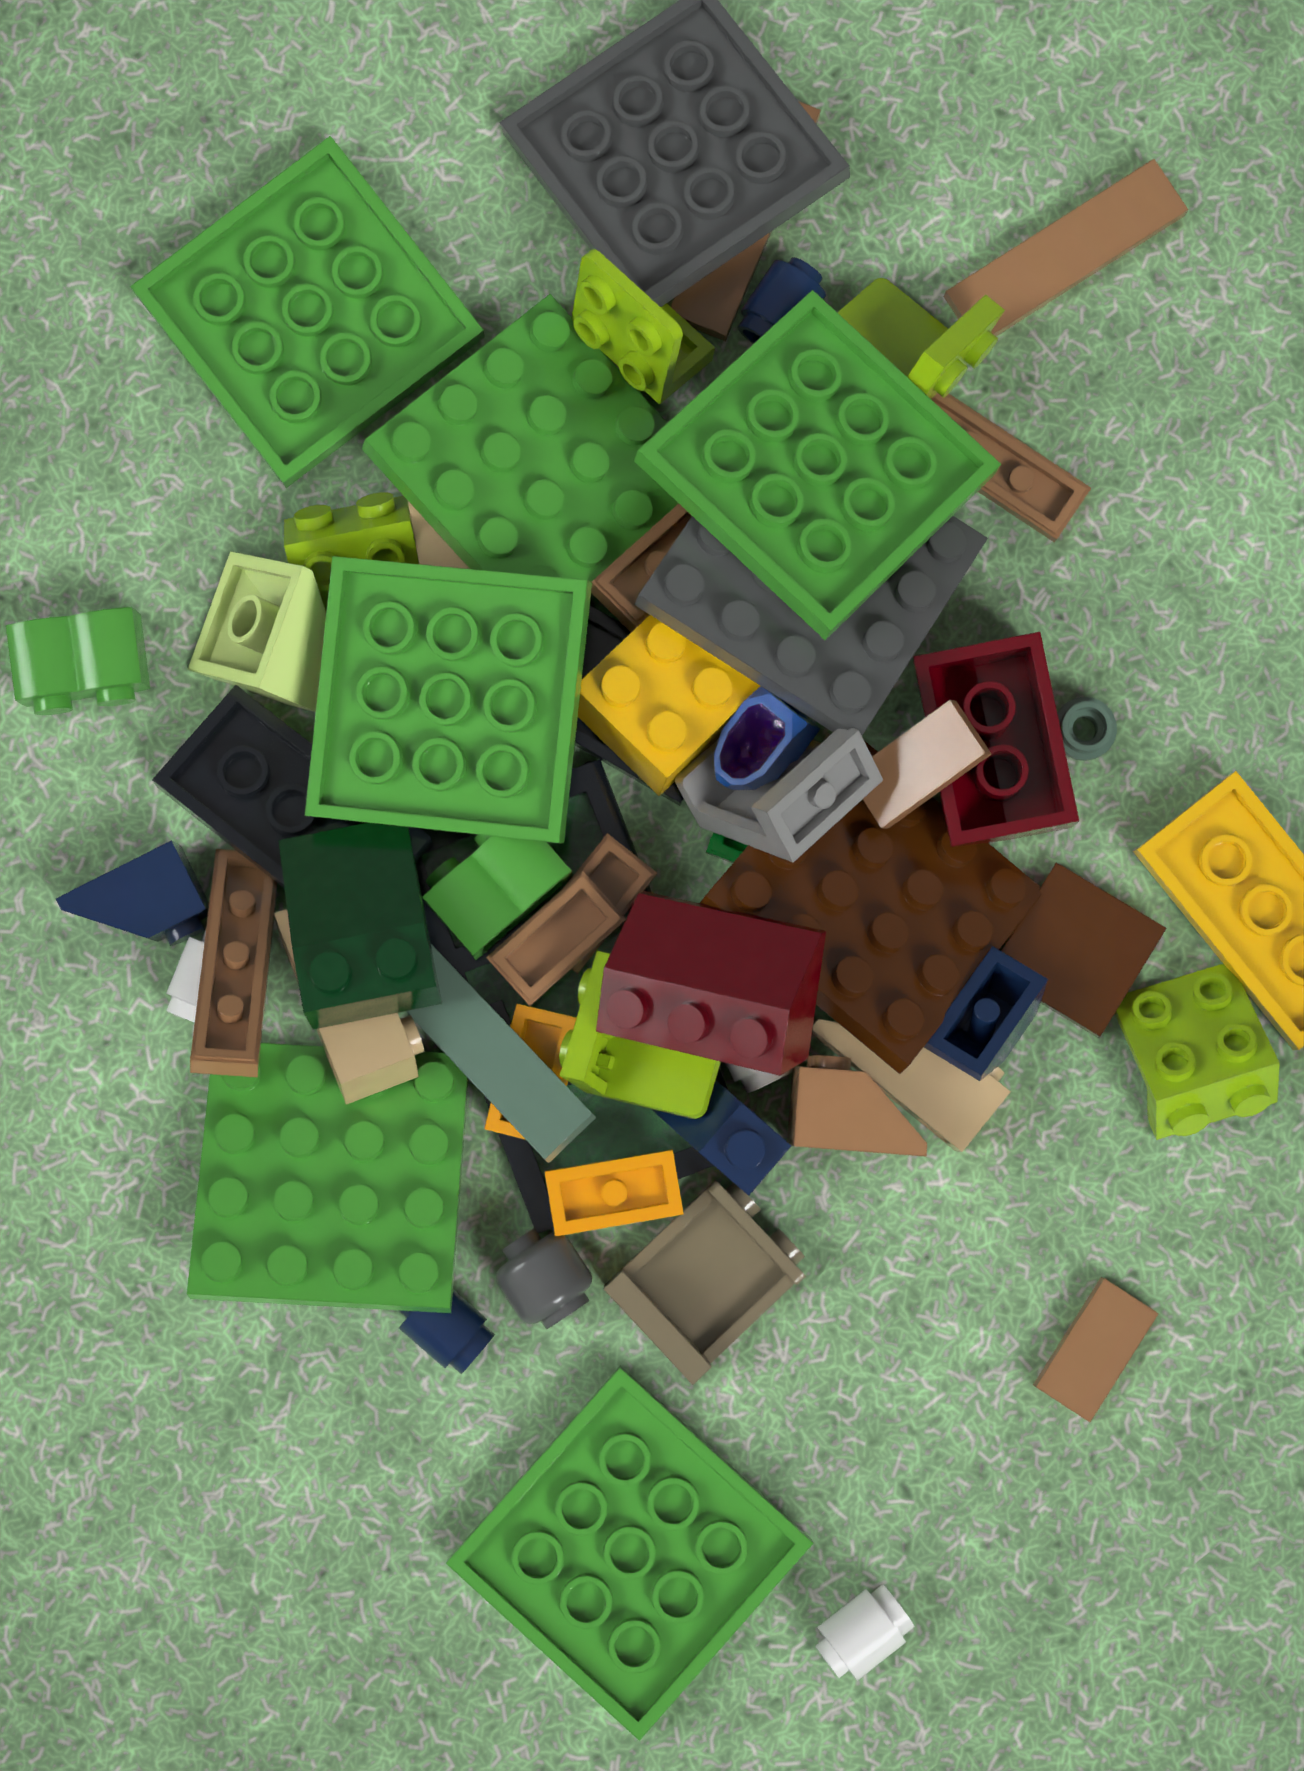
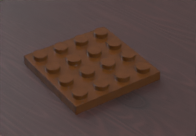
[700,740,1042,1074]

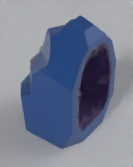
[714,686,820,790]

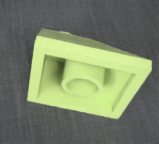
[188,551,326,712]

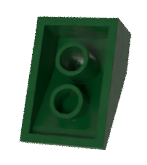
[278,823,442,1030]

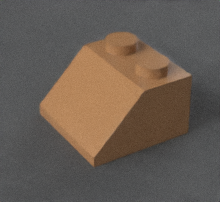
[787,1055,927,1157]

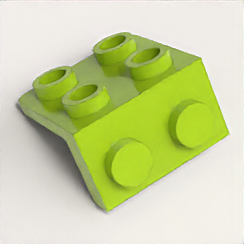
[571,249,715,404]
[837,278,1005,399]
[284,492,419,611]
[559,951,721,1119]
[1115,964,1280,1140]

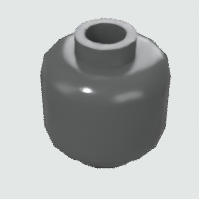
[496,1228,592,1329]

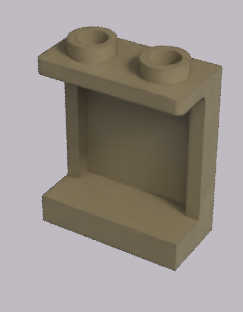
[603,1180,806,1385]

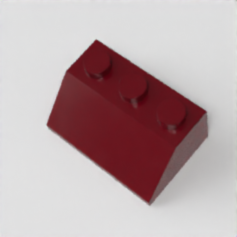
[912,632,1079,847]
[596,891,826,1076]

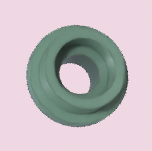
[1057,697,1117,761]

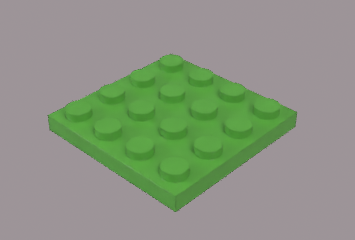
[130,136,485,488]
[634,290,1001,640]
[362,294,679,582]
[305,556,592,844]
[187,1043,469,1313]
[446,1365,813,1741]

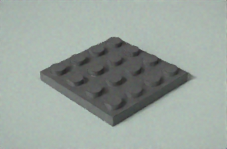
[500,0,850,307]
[634,516,988,735]

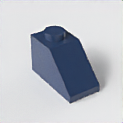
[56,840,209,946]
[924,946,1048,1081]
[651,1080,791,1196]

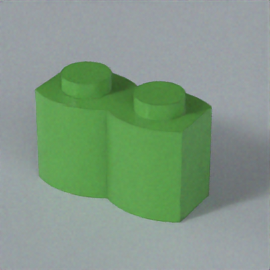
[6,607,150,715]
[422,834,572,960]

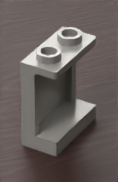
[675,728,883,862]

